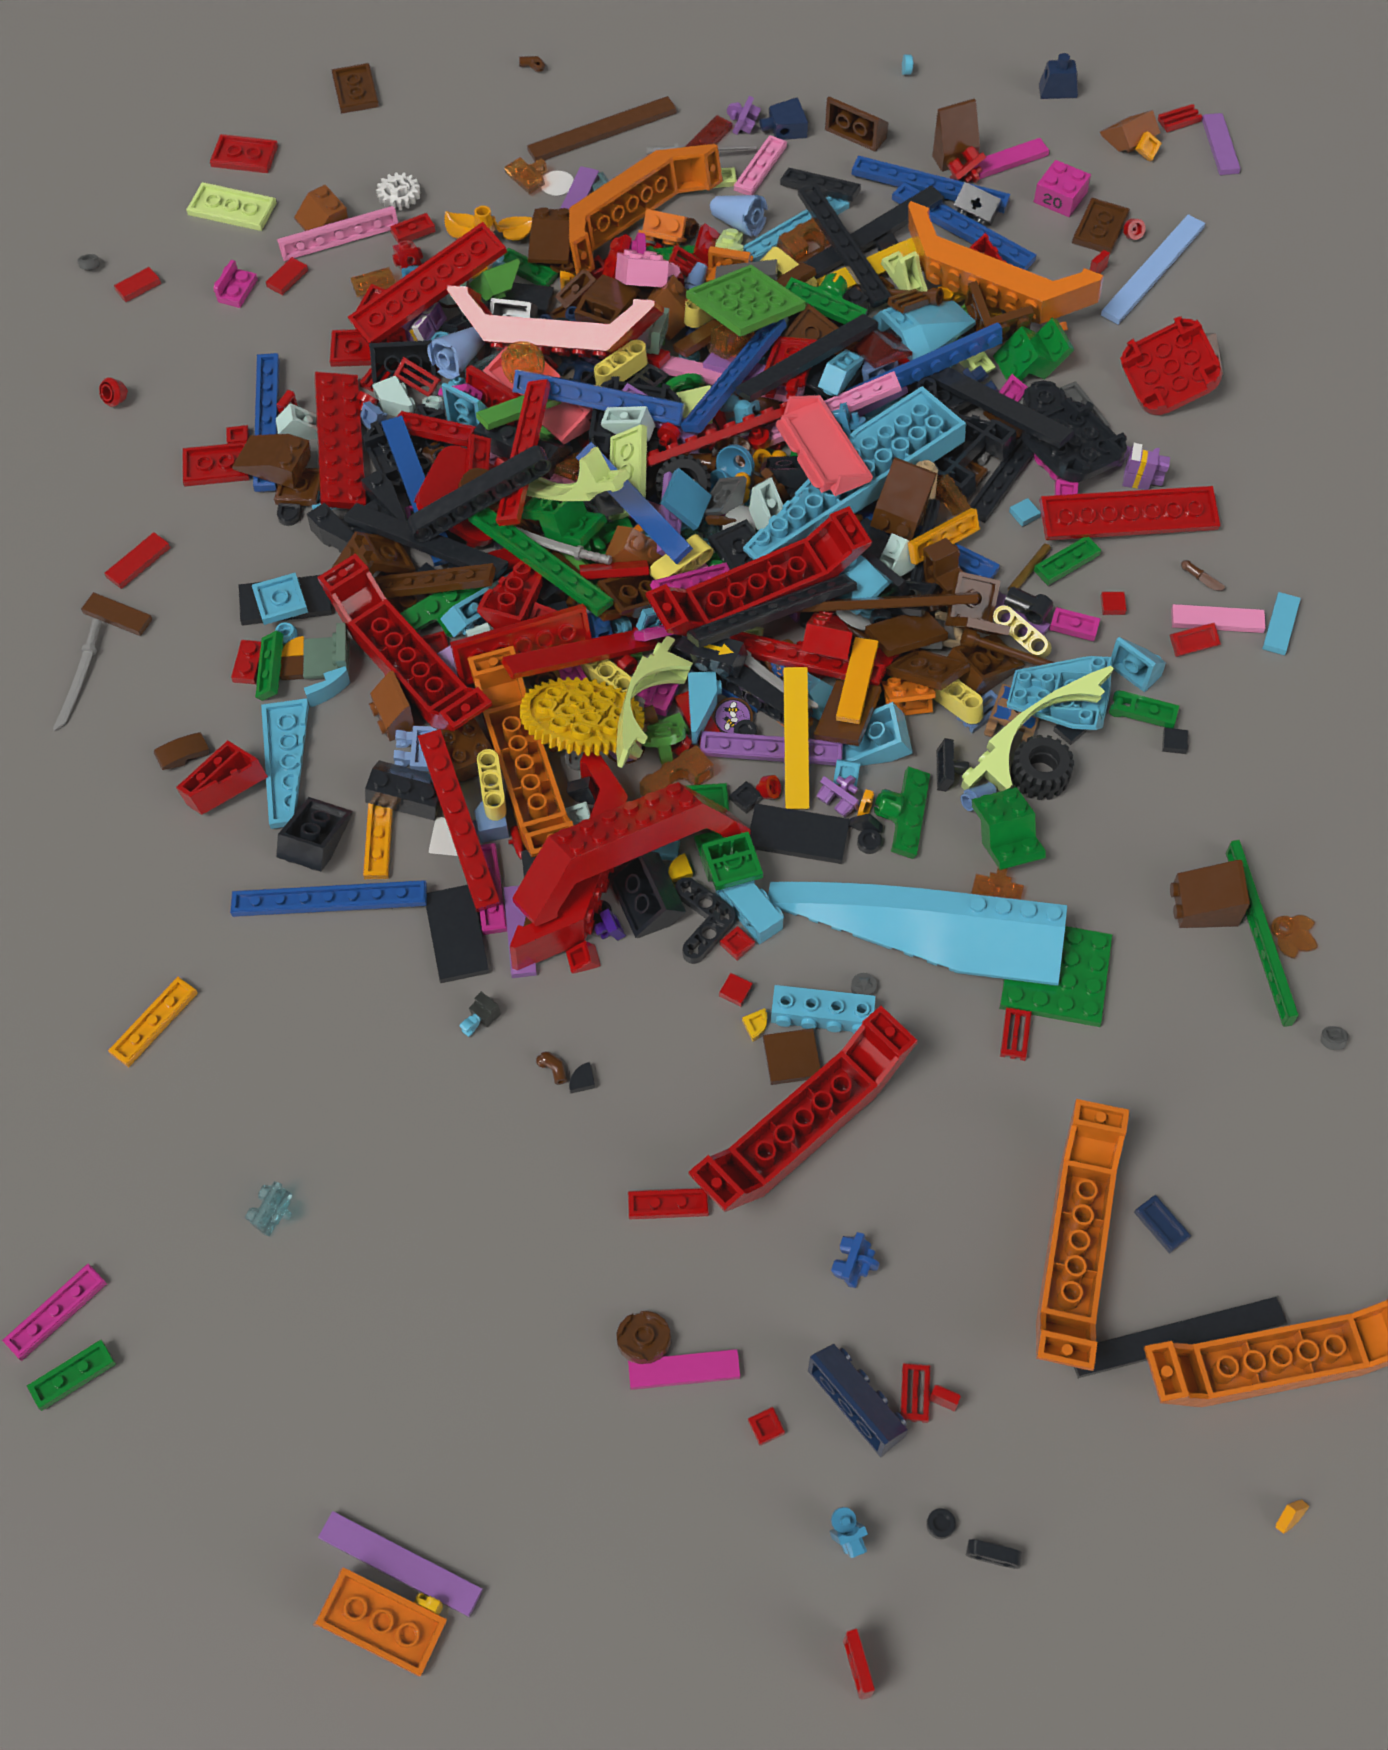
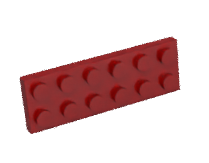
[450,604,592,685]

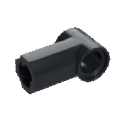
[1004,586,1053,625]

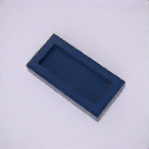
[1134,1195,1191,1254]

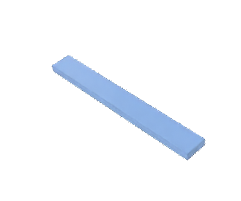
[1101,215,1205,325]

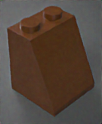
[1170,860,1250,928]

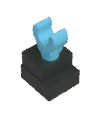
[459,991,501,1037]

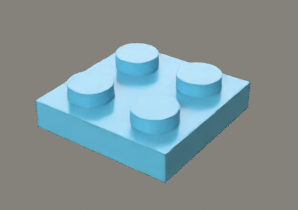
[252,573,308,625]

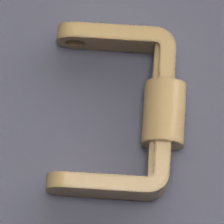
[935,611,963,648]

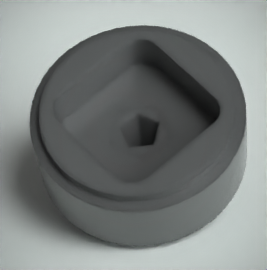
[78,254,100,270]
[565,751,584,770]
[851,973,877,996]
[1320,1026,1348,1050]

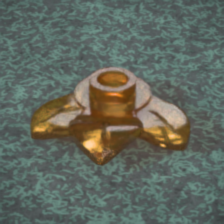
[1271,915,1318,959]

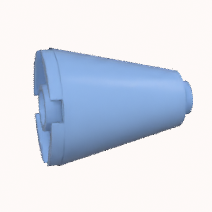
[710,195,768,237]
[428,327,485,379]

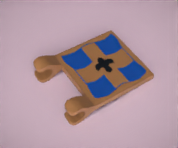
[984,683,1039,746]

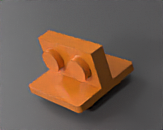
[639,209,687,245]
[705,246,753,282]
[881,677,936,715]

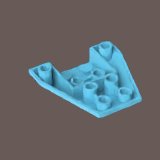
[872,301,976,361]
[1007,656,1112,730]

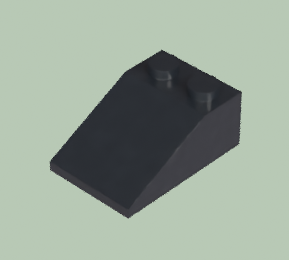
[760,456,808,491]
[276,797,353,872]

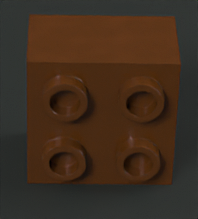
[441,718,493,783]

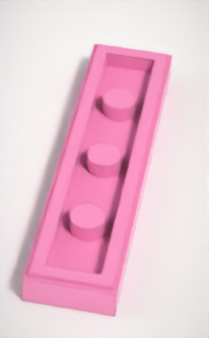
[734,135,787,195]
[1171,604,1265,633]

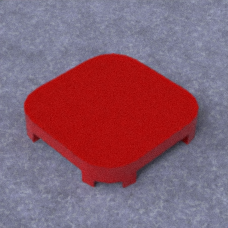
[1120,316,1222,415]
[414,446,500,548]

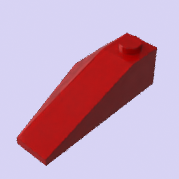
[477,560,545,629]

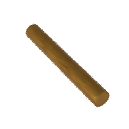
[1008,543,1051,591]

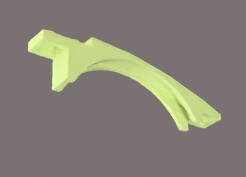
[881,251,995,373]
[527,447,630,501]
[616,636,693,768]
[961,666,1114,792]

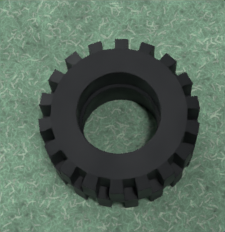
[654,454,712,500]
[1011,735,1074,800]

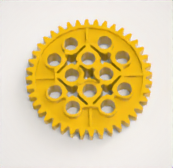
[520,677,645,756]

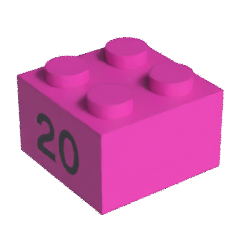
[1034,160,1091,217]

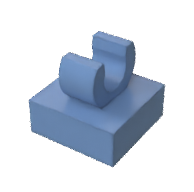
[360,401,388,429]

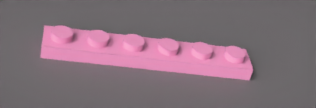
[277,206,398,261]

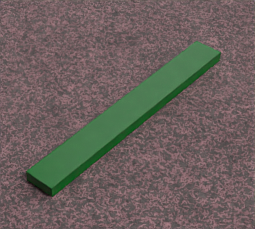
[468,507,614,616]
[1225,840,1299,1027]

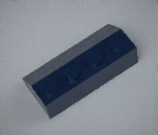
[808,1344,908,1458]

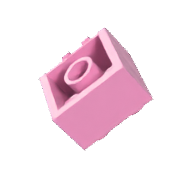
[615,249,680,287]

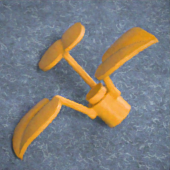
[444,205,532,279]

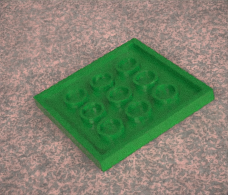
[999,926,1112,1027]

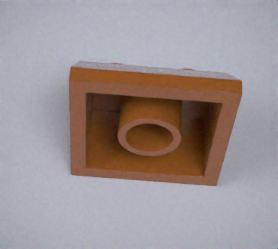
[1100,110,1160,153]
[295,185,348,231]
[647,274,688,341]
[605,526,662,568]
[369,670,414,741]

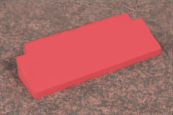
[483,346,593,445]
[776,395,873,496]

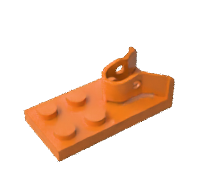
[313,1567,447,1677]

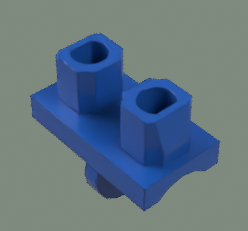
[831,1232,880,1288]

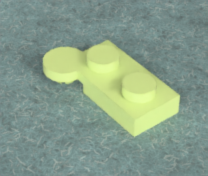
[715,228,744,251]

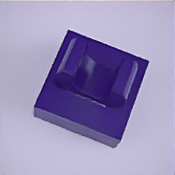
[594,909,626,941]

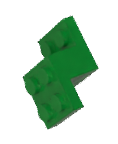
[993,318,1075,381]
[522,497,607,547]
[971,787,1046,870]
[694,831,763,891]

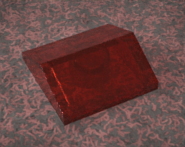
[854,331,912,369]

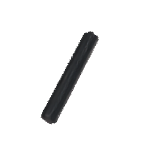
[910,499,940,582]

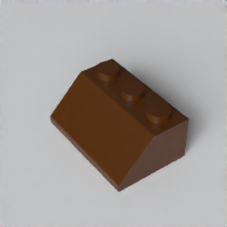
[825,96,889,152]

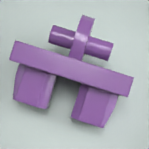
[727,96,761,135]
[817,775,860,818]

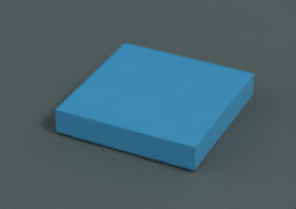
[660,468,712,531]

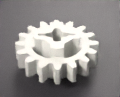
[376,172,421,210]

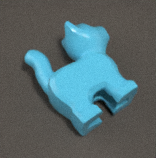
[720,393,762,431]

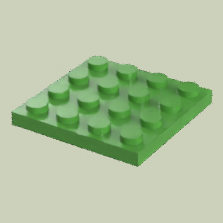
[686,265,806,337]

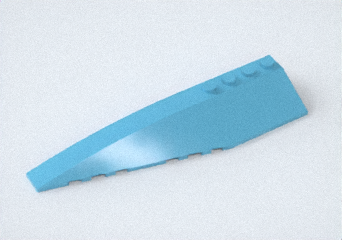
[743,386,966,560]
[768,882,1067,986]

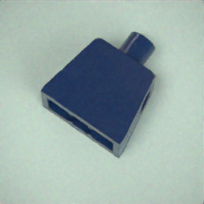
[1039,53,1078,99]
[760,97,808,140]

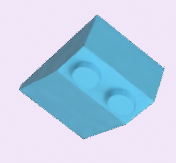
[441,383,488,426]
[842,702,913,766]

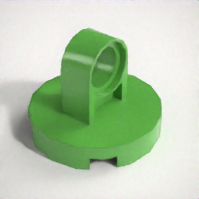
[640,722,686,766]

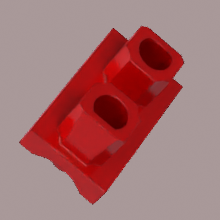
[947,146,986,183]

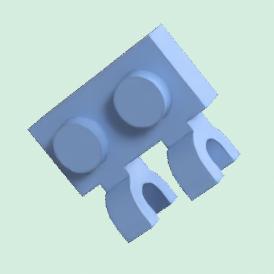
[394,726,437,772]

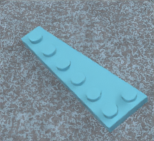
[261,698,309,829]

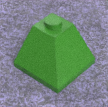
[469,259,520,301]

